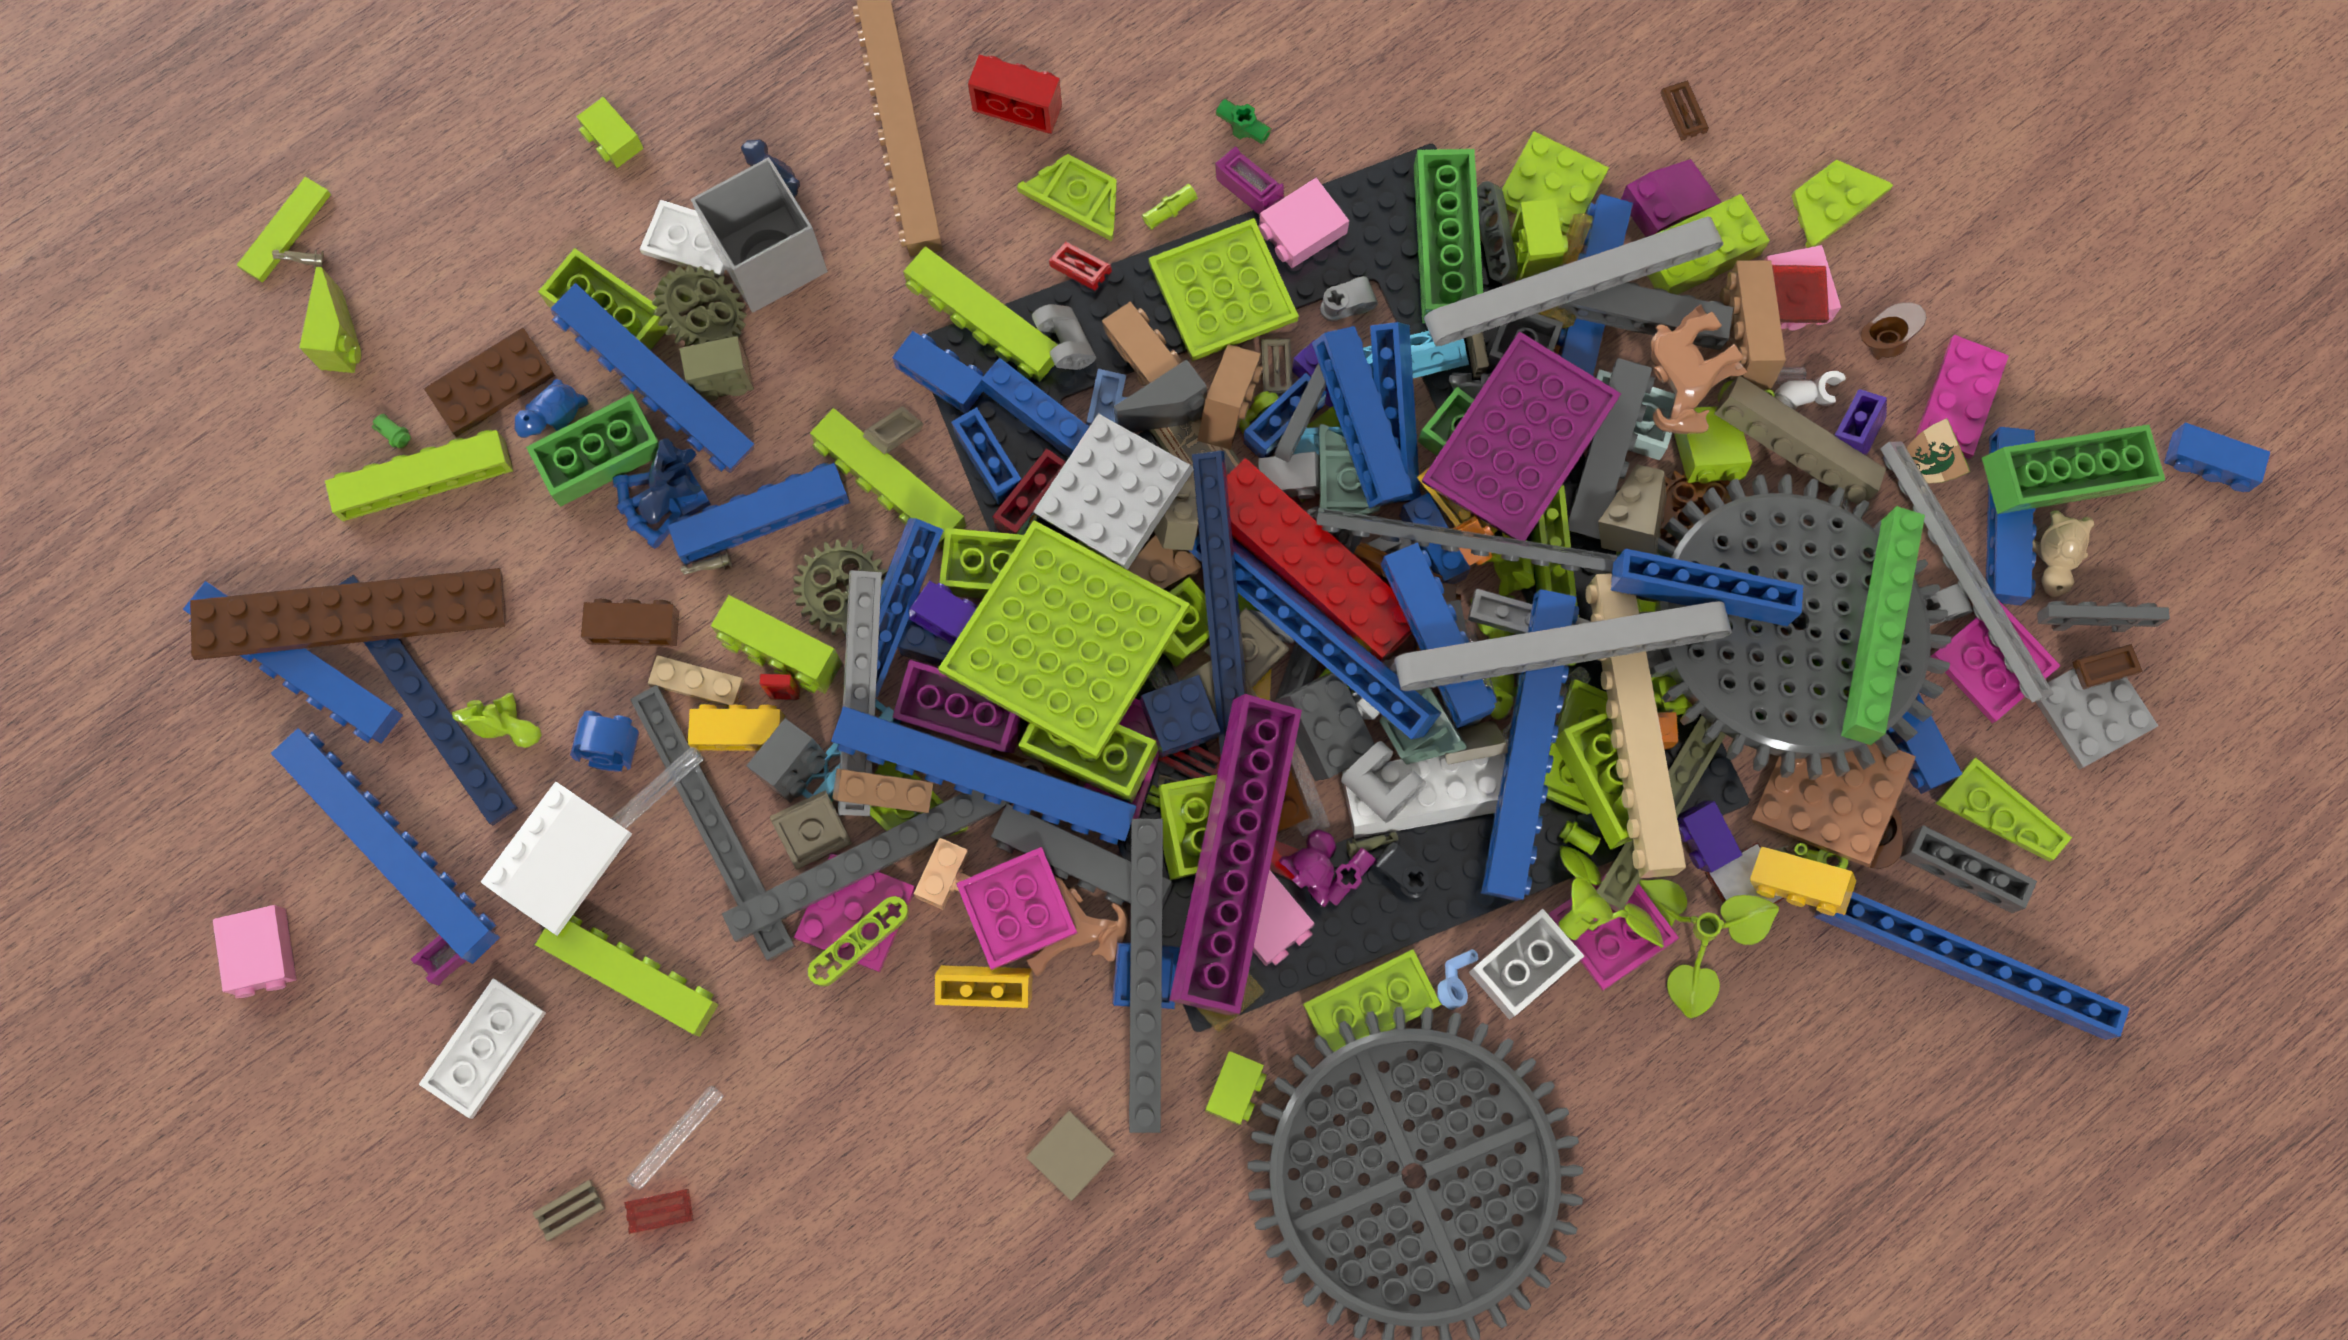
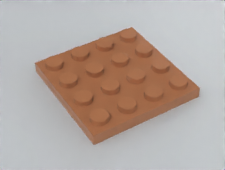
[1752,720,1916,868]

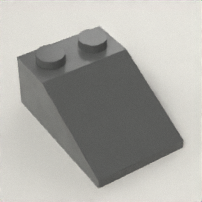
[1113,360,1207,432]

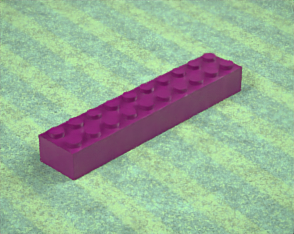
[1169,694,1302,1015]

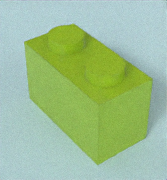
[576,97,644,168]
[1205,1051,1267,1126]

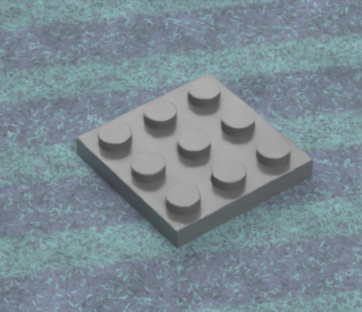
[2036,649,2158,770]

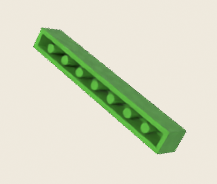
[1841,506,1925,745]

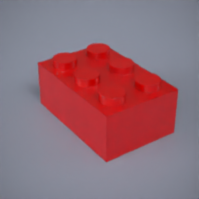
[968,54,1062,134]

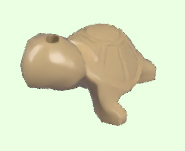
[2032,511,2095,598]

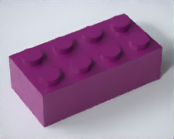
[892,660,1024,753]

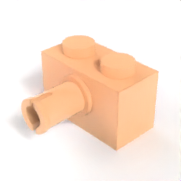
[914,838,971,910]

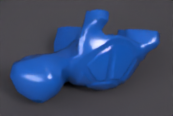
[514,379,588,438]

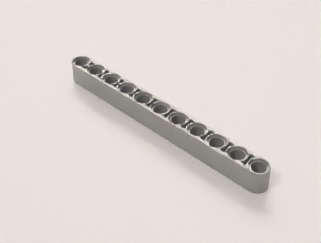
[1424,217,1724,346]
[1394,601,1732,691]

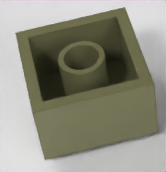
[679,336,754,402]

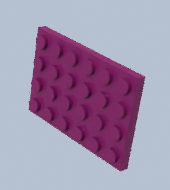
[1422,331,1621,541]

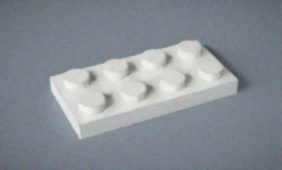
[419,978,546,1119]

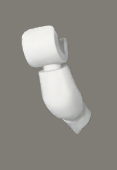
[1774,371,1846,410]

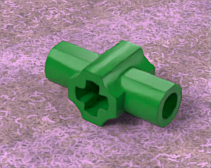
[1216,99,1272,144]

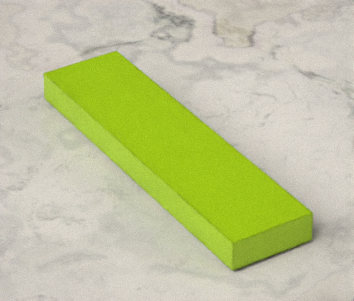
[237,177,331,283]

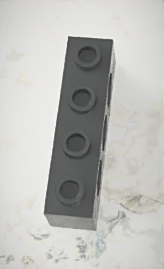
[1900,825,2037,914]

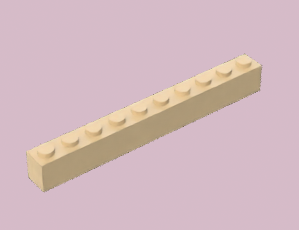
[1586,574,1686,878]

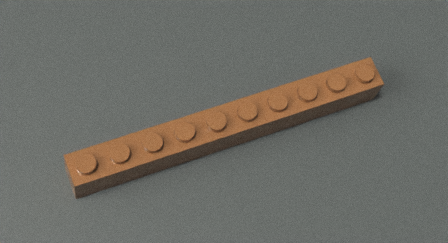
[852,0,943,257]

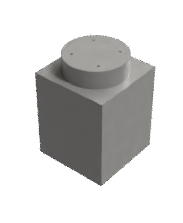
[691,157,828,313]

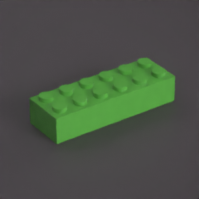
[1414,149,1483,323]
[1982,425,2165,514]

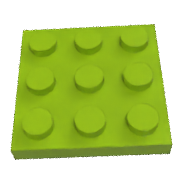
[1502,131,1609,241]

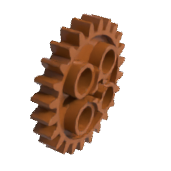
[1660,471,1747,547]

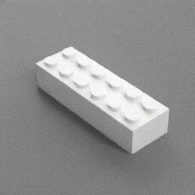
[1342,739,1508,839]

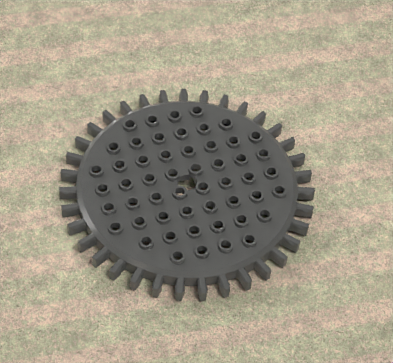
[1636,475,1951,780]
[1247,1007,1583,1340]

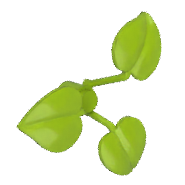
[1558,845,1664,949]
[1639,879,1779,1019]

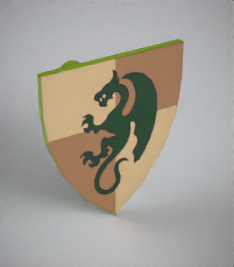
[1907,418,1970,483]

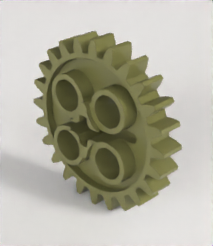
[652,265,747,347]
[793,540,887,636]

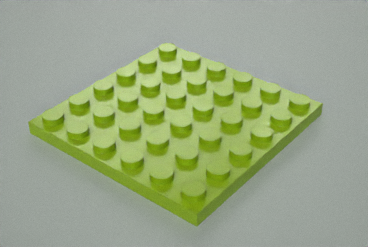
[938,520,1190,760]

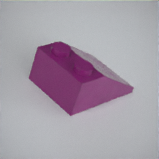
[1621,159,1722,237]

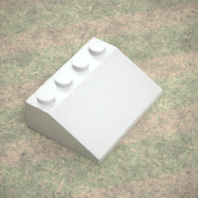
[481,781,632,936]

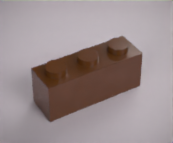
[581,598,679,646]

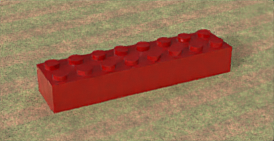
[1227,458,1412,663]

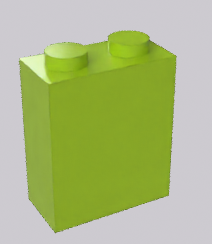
[1674,406,1752,483]

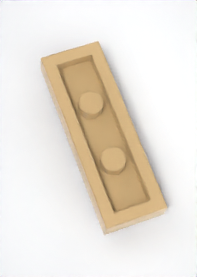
[648,655,744,707]

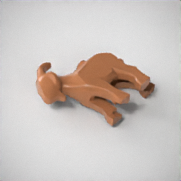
[1650,304,1747,434]
[1024,876,1129,977]

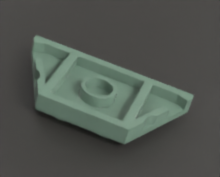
[1318,424,1380,534]
[1379,687,1467,765]

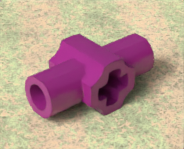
[1328,847,1376,906]

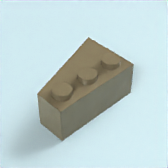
[1154,464,1198,551]
[1598,464,1667,555]

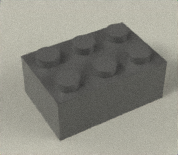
[1276,673,1375,781]

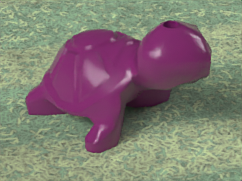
[1279,829,1336,907]

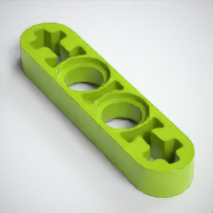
[808,896,909,987]

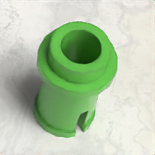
[372,414,411,448]

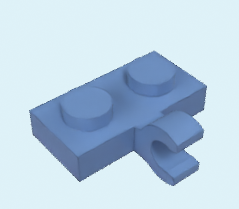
[1086,369,1127,427]

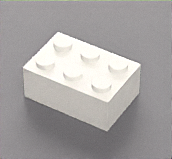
[1469,909,1584,1020]

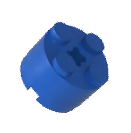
[570,711,639,772]

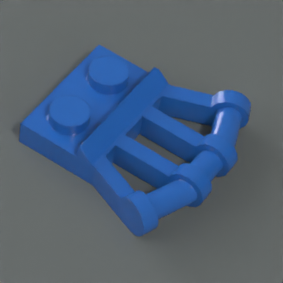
[612,470,711,549]

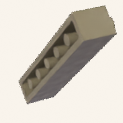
[1714,376,1886,505]

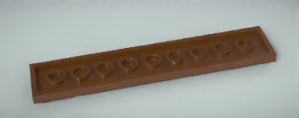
[190,568,505,660]

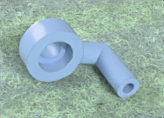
[1437,949,1478,1010]

